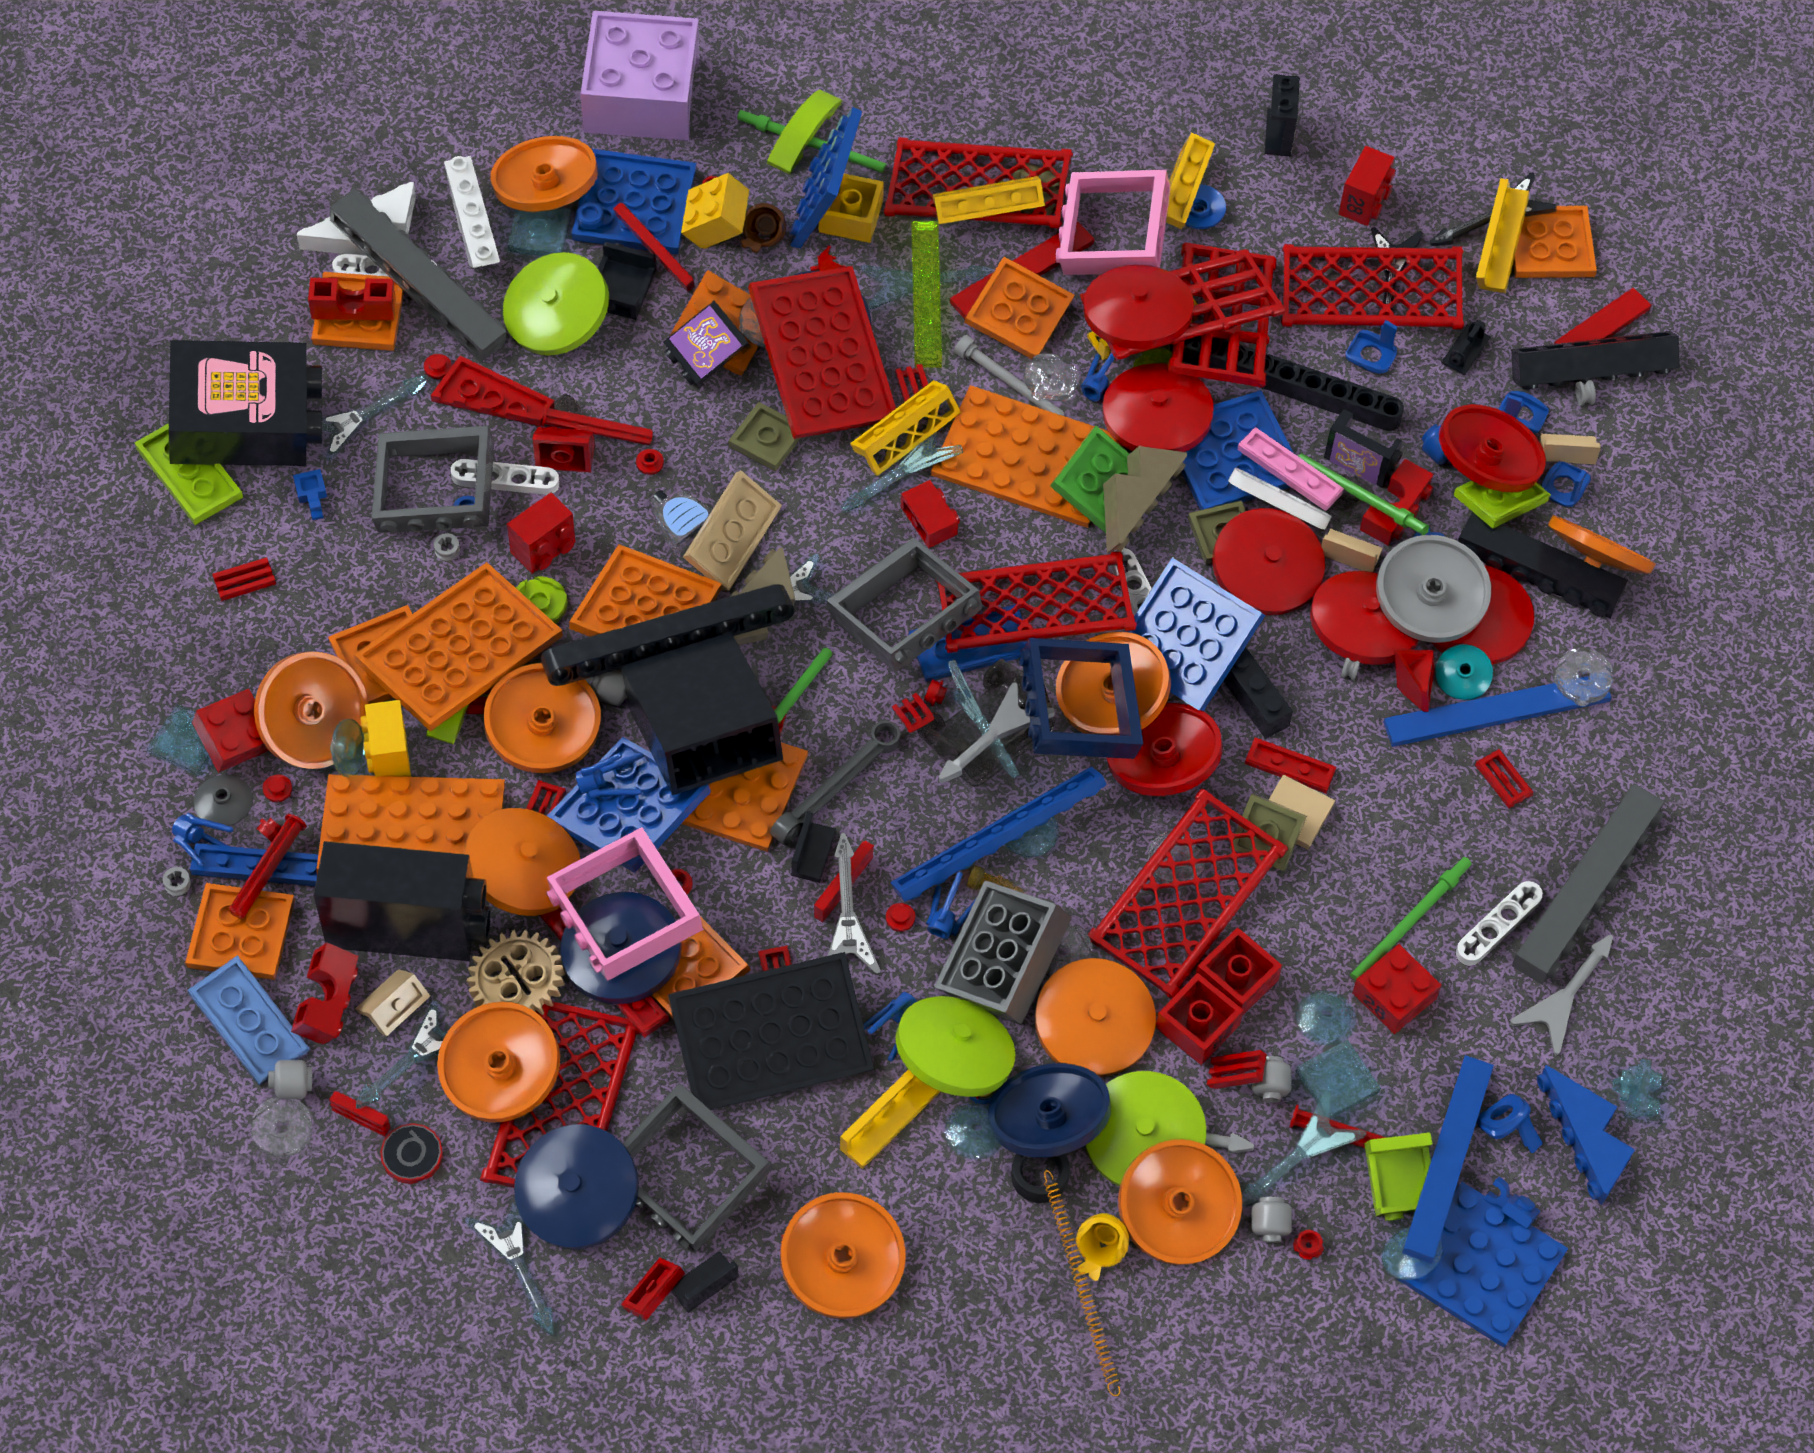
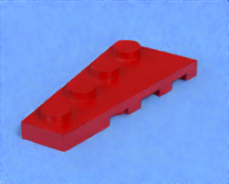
[431,356,555,426]

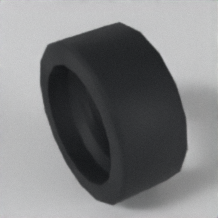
[1011,1154,1070,1203]

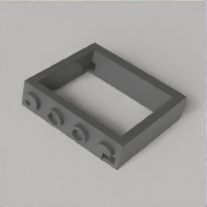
[371,426,494,534]
[827,537,983,673]
[623,1083,773,1251]

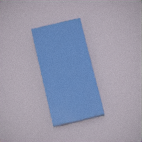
[187,955,310,1086]

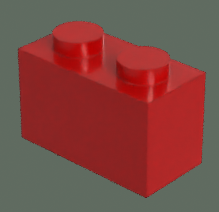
[900,480,960,549]

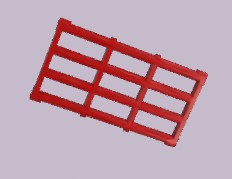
[1168,242,1277,387]
[1080,249,1285,360]

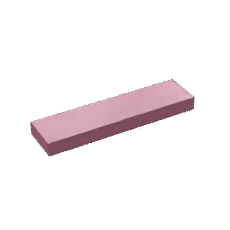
[1237,427,1344,511]

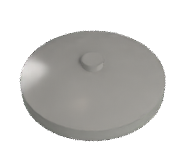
[1376,535,1491,643]

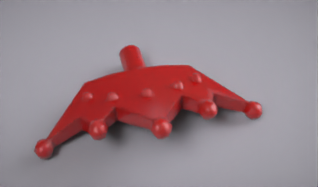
[810,245,845,271]

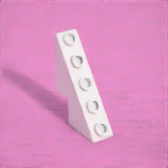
[444,156,500,268]
[297,182,416,255]

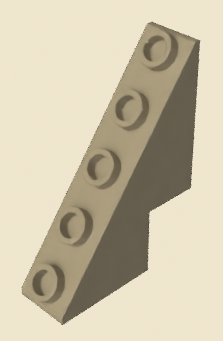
[1103,446,1187,554]
[730,547,795,645]

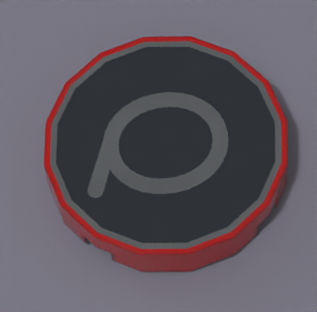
[380,1123,443,1184]

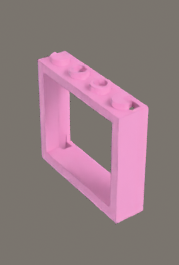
[1056,170,1171,275]
[547,827,703,981]

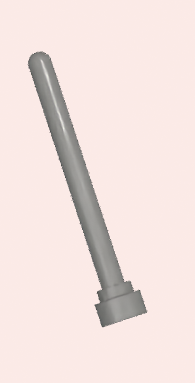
[954,335,1064,416]

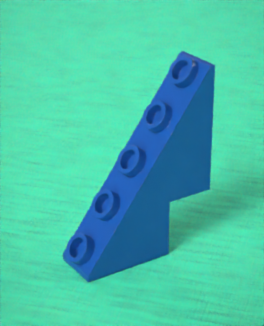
[1537,1065,1635,1205]

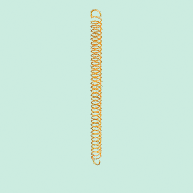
[1044,1170,1120,1396]

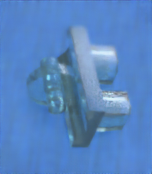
[1612,1059,1662,1119]

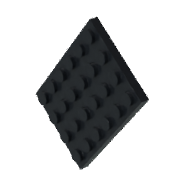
[667,952,874,1110]

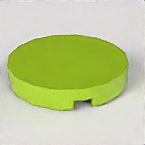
[516,576,568,624]

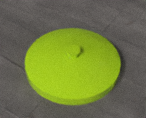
[503,252,609,355]
[895,996,1015,1097]
[1085,1071,1206,1187]

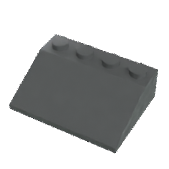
[934,880,1072,1025]

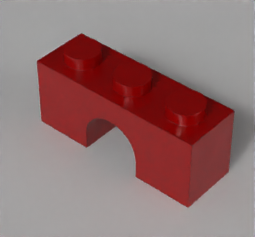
[308,278,396,321]
[1360,459,1434,546]
[291,943,359,1044]

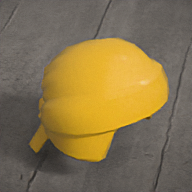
[1076,1213,1129,1281]

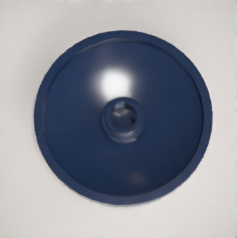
[561,892,682,1004]
[988,1063,1111,1158]
[514,1124,639,1249]

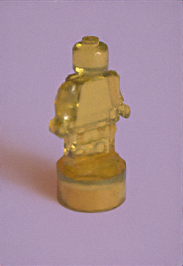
[966,865,1024,893]

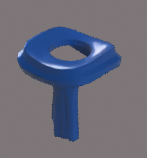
[1346,320,1397,374]
[1499,391,1549,434]
[1541,461,1591,507]
[1476,1094,1543,1153]

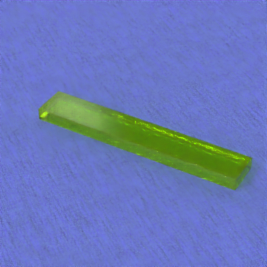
[911,221,942,368]

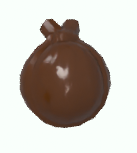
[741,203,787,253]

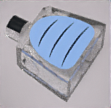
[651,490,713,557]

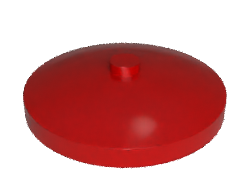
[1083,265,1194,349]
[1103,363,1214,452]
[1439,404,1546,493]
[1212,508,1325,615]
[1431,565,1534,665]
[1310,571,1420,665]
[1106,703,1223,796]

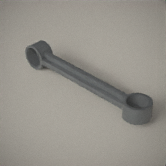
[770,720,900,846]

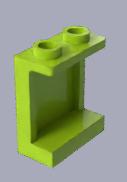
[1364,1133,1432,1221]

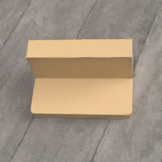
[1540,433,1601,464]
[1321,529,1383,572]
[356,969,430,1036]

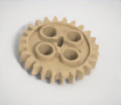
[467,930,566,1015]

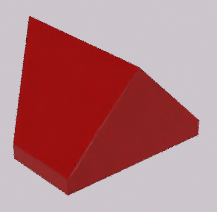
[1394,649,1435,712]

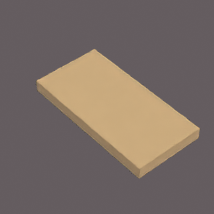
[683,470,782,592]

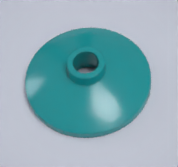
[1435,644,1493,700]

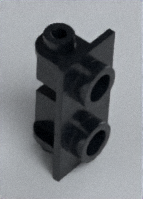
[1441,320,1491,375]

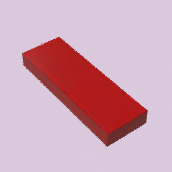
[1244,737,1337,794]
[814,840,874,923]

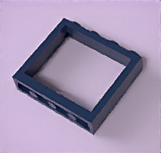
[1019,638,1143,759]

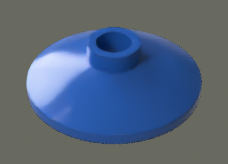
[1185,184,1226,229]

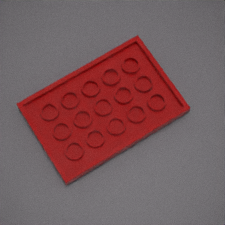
[748,266,896,439]

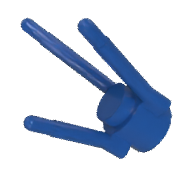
[1080,346,1120,402]
[576,753,644,798]
[172,813,234,866]
[926,871,977,939]
[863,992,917,1062]

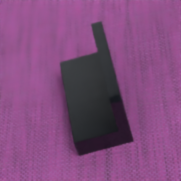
[791,811,836,883]
[671,1251,738,1313]

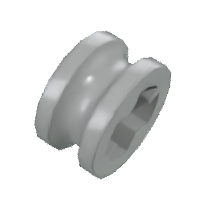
[1575,380,1596,406]
[434,533,460,561]
[1341,658,1360,681]
[163,867,191,896]

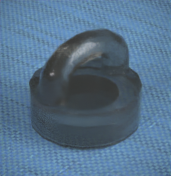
[554,394,581,415]

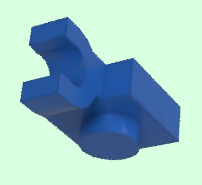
[293,469,327,520]
[1484,1177,1541,1228]

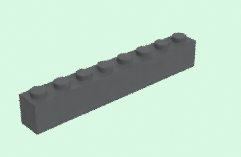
[330,188,506,362]
[1512,783,1664,985]

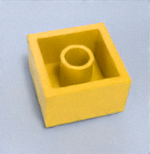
[681,173,749,249]
[819,174,884,243]
[361,700,411,777]

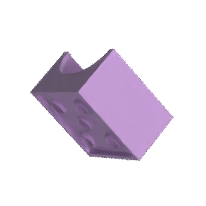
[580,11,700,141]

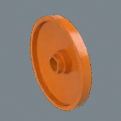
[490,136,598,212]
[1548,515,1656,574]
[1056,632,1171,735]
[254,652,368,769]
[484,663,601,773]
[463,808,581,916]
[1035,958,1156,1077]
[437,1002,560,1122]
[1118,1139,1242,1265]
[780,1192,906,1319]

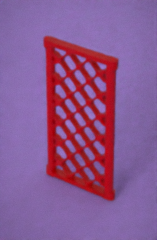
[884,137,1073,229]
[1281,244,1464,330]
[935,551,1137,653]
[1086,788,1289,998]
[480,1001,640,1188]

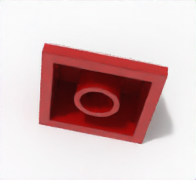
[532,426,595,473]

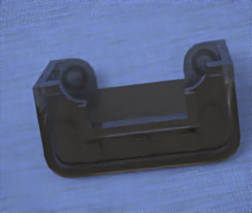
[917,659,1055,787]

